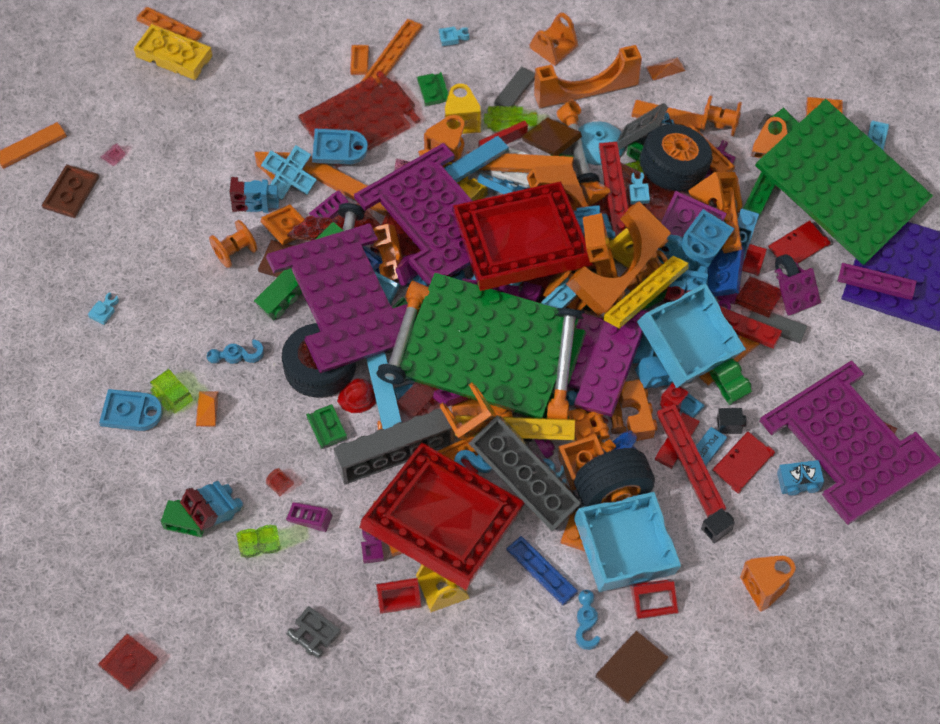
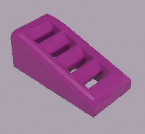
[309,190,349,227]
[395,254,418,286]
[286,502,333,532]

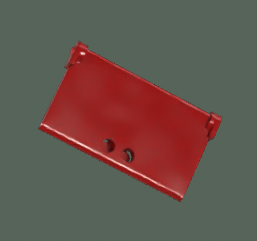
[768,220,830,264]
[712,431,775,494]

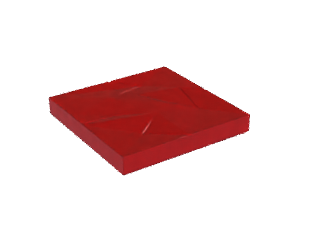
[453,181,592,291]
[359,443,525,590]

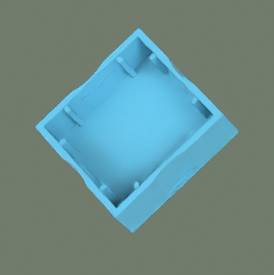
[637,284,746,388]
[574,492,681,592]

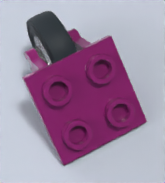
[775,254,821,316]

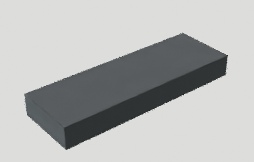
[494,67,535,112]
[749,306,807,344]

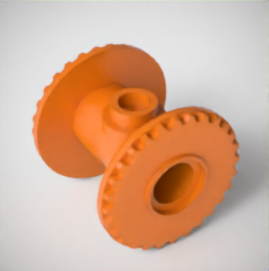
[702,95,742,136]
[209,220,258,268]

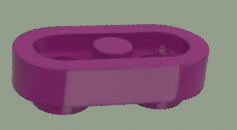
[534,439,555,459]

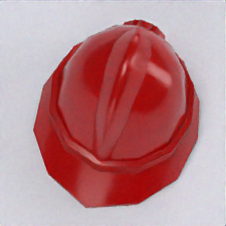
[337,378,377,413]

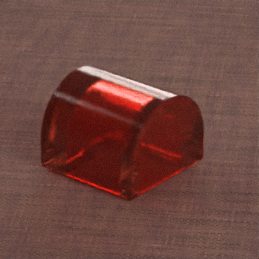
[266,468,294,497]

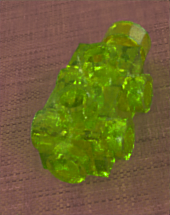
[484,106,537,132]

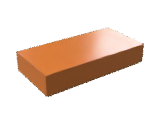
[350,45,369,75]

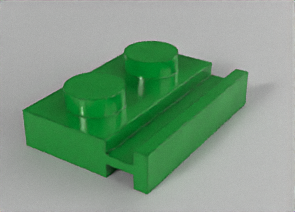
[417,72,449,107]
[306,404,347,449]

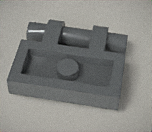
[286,606,341,659]

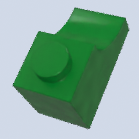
[161,500,204,538]

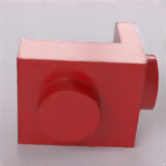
[660,383,688,412]

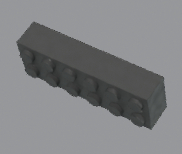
[333,409,455,485]
[468,415,582,531]

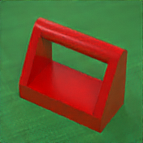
[376,578,421,614]
[630,579,678,619]

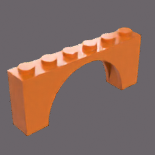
[534,45,642,108]
[526,164,596,271]
[566,202,671,316]
[583,213,623,304]

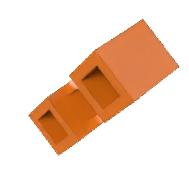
[372,224,402,282]
[620,379,658,441]

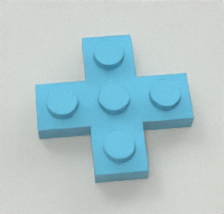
[261,145,317,200]

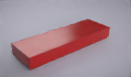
[478,121,528,147]
[655,412,700,469]

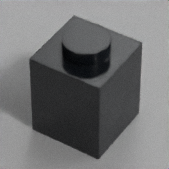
[716,408,747,434]
[701,508,735,543]

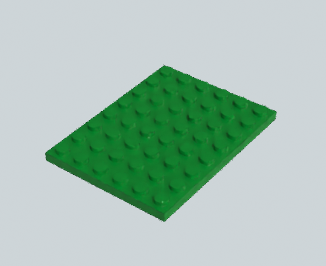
[755,99,933,265]
[399,273,579,418]

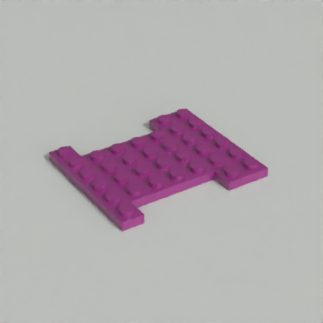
[354,143,472,287]
[266,223,416,373]
[519,282,649,417]
[759,360,940,525]

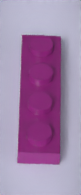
[837,263,916,300]

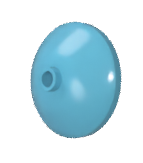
[579,121,625,165]

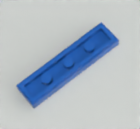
[506,536,578,606]

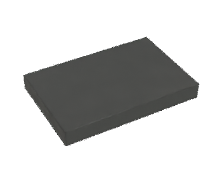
[617,103,668,150]

